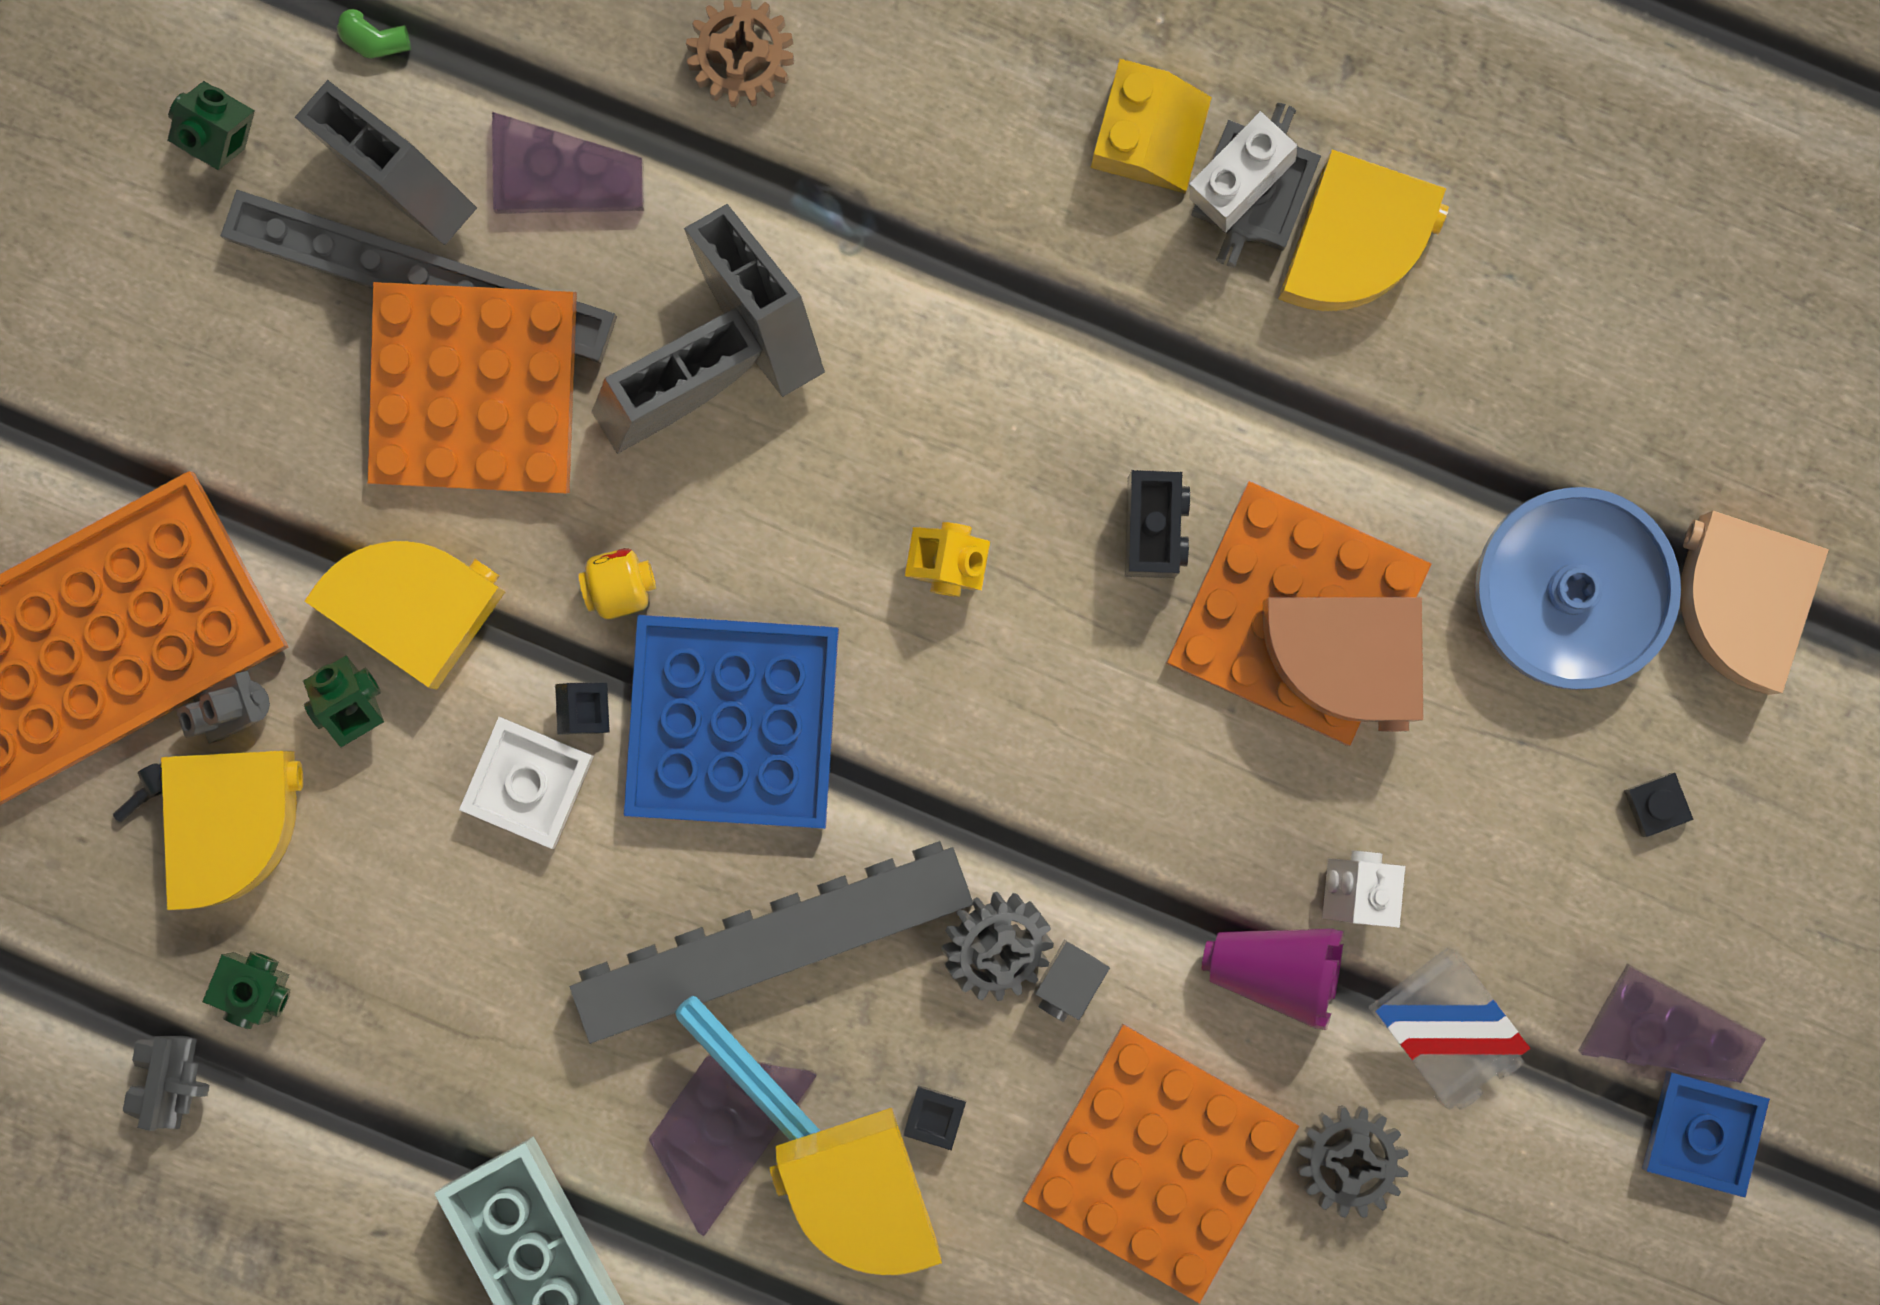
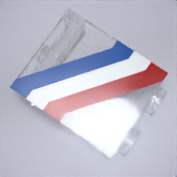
[1368,948,1531,1110]

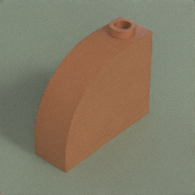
[1263,597,1423,732]

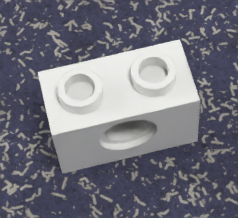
[1189,111,1297,233]

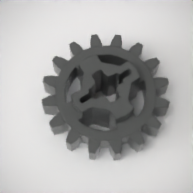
[942,892,1054,1001]
[1297,1105,1409,1218]

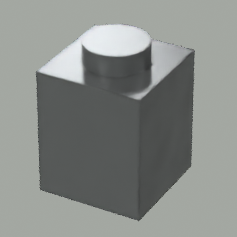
[1034,939,1110,1022]

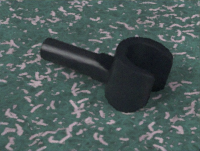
[113,763,163,823]

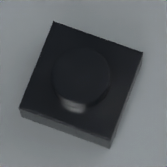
[555,683,610,735]
[1624,773,1694,837]
[903,1085,966,1151]

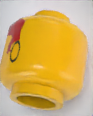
[578,548,656,619]

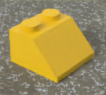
[1090,59,1212,194]

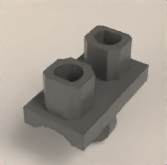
[177,671,270,744]
[123,1036,210,1131]

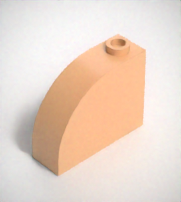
[1680,511,1829,695]

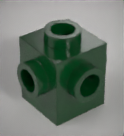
[167,81,255,171]
[303,655,384,748]
[202,951,291,1029]

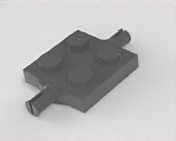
[1191,103,1321,267]

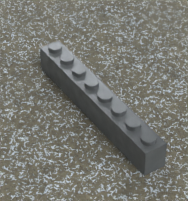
[569,841,973,1044]

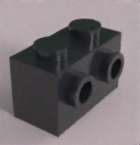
[1125,470,1190,578]

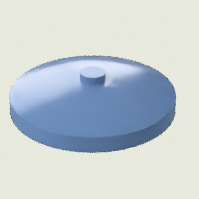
[1475,487,1681,690]

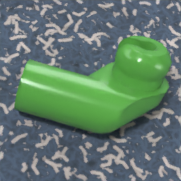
[337,9,411,58]

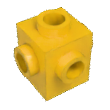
[905,522,990,597]

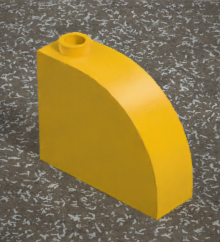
[1278,149,1449,311]
[304,541,506,690]
[161,751,303,910]
[770,1108,942,1275]

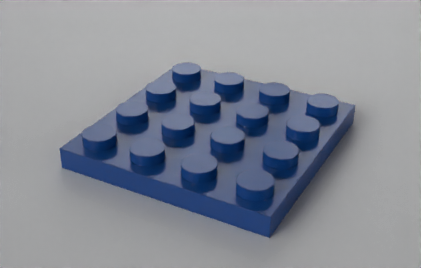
[624,615,839,829]

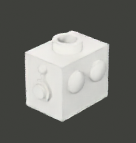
[1322,850,1405,928]

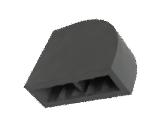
[295,79,477,245]
[684,204,825,397]
[592,307,763,454]

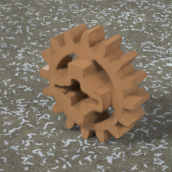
[686,0,794,108]

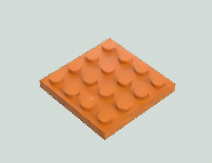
[368,282,577,494]
[1166,481,1432,746]
[1023,1023,1299,1304]

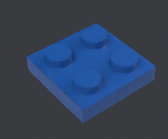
[1642,1071,1770,1198]

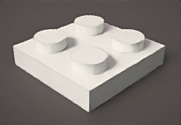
[459,717,594,849]

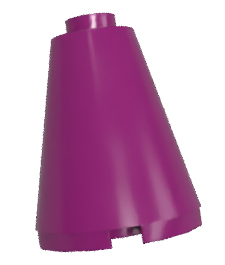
[1202,928,1344,1030]

